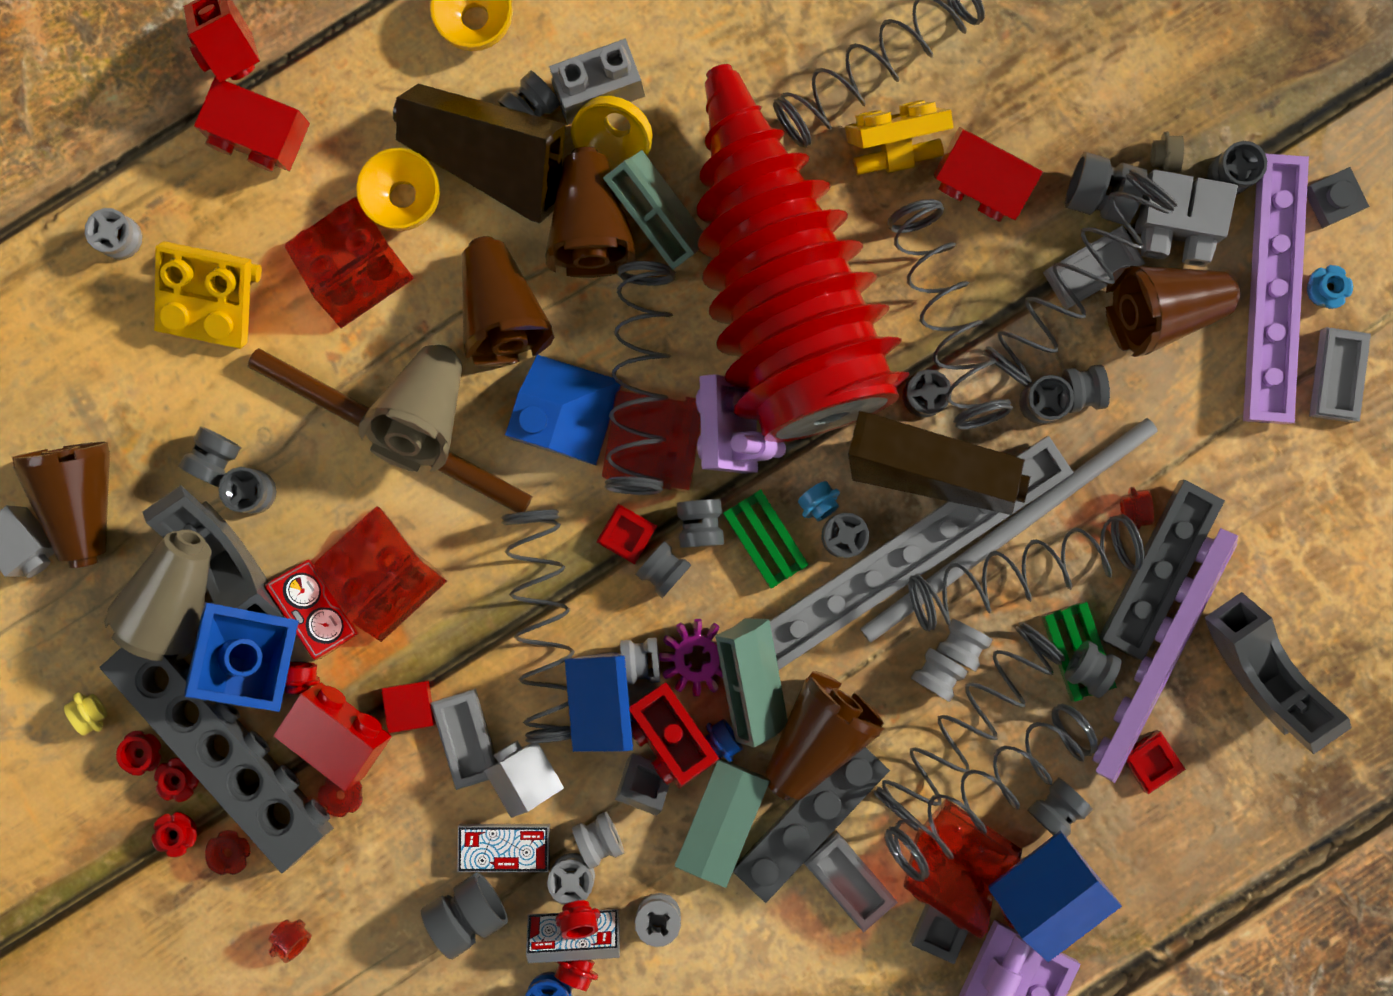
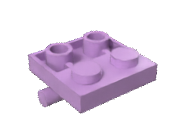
[696,374,786,473]
[959,920,1081,996]

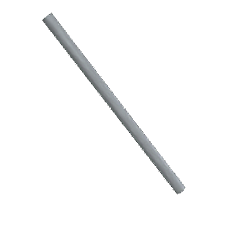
[860,418,1157,643]

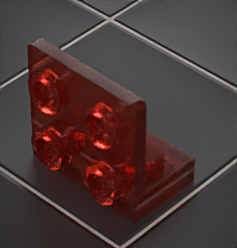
[285,197,414,328]
[602,391,701,493]
[313,506,447,642]
[903,799,1022,939]

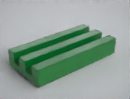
[723,489,809,589]
[1041,602,1117,702]

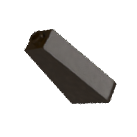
[393,83,565,224]
[848,411,1031,515]

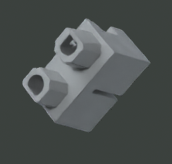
[549,38,645,125]
[1134,169,1238,267]

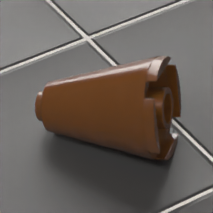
[545,147,637,278]
[462,236,555,367]
[1106,265,1240,357]
[12,441,110,568]
[765,671,884,801]

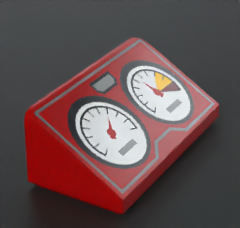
[265,559,359,660]

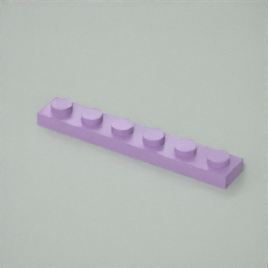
[1243,153,1309,424]
[1093,528,1238,783]

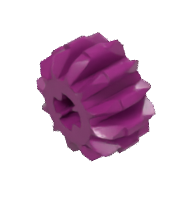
[659,619,723,697]

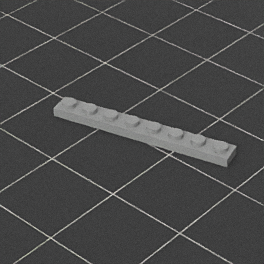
[770,436,1074,670]

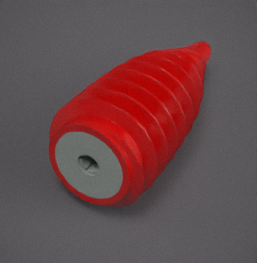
[696,64,910,443]

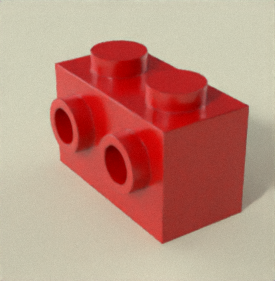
[183,0,260,83]
[194,77,310,172]
[933,126,1043,222]
[274,682,392,792]
[629,682,719,789]

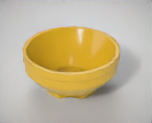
[430,0,513,51]
[571,96,653,171]
[356,148,440,231]

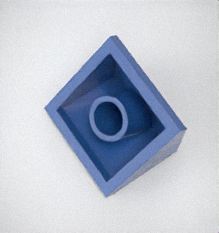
[565,652,633,752]
[988,830,1122,962]

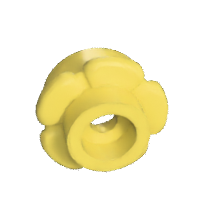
[64,692,107,736]

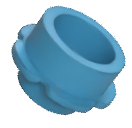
[1307,265,1353,309]
[798,481,840,521]

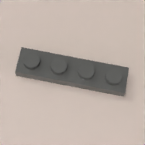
[1099,480,1225,661]
[733,747,890,903]

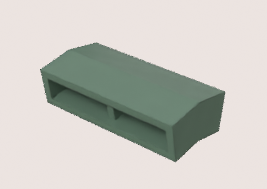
[603,150,703,270]
[715,618,788,747]
[675,758,770,888]

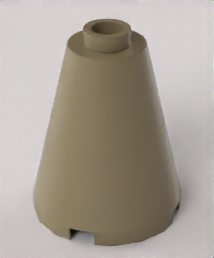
[359,345,462,472]
[104,529,211,661]

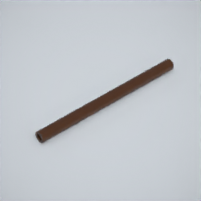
[248,348,533,513]

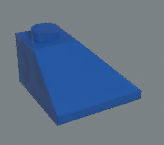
[505,355,622,466]
[184,602,299,712]

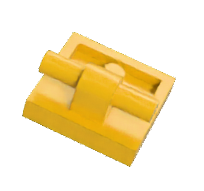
[844,100,954,175]
[154,241,262,349]

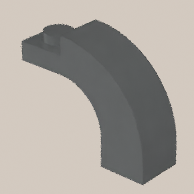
[143,485,284,617]
[1205,592,1352,754]

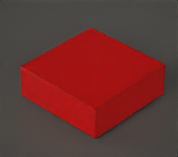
[596,503,657,565]
[381,680,436,733]
[1125,730,1186,794]

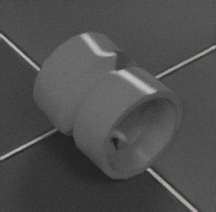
[1065,152,1147,225]
[421,872,508,960]

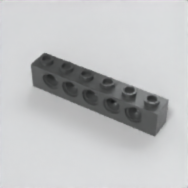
[99,647,334,874]

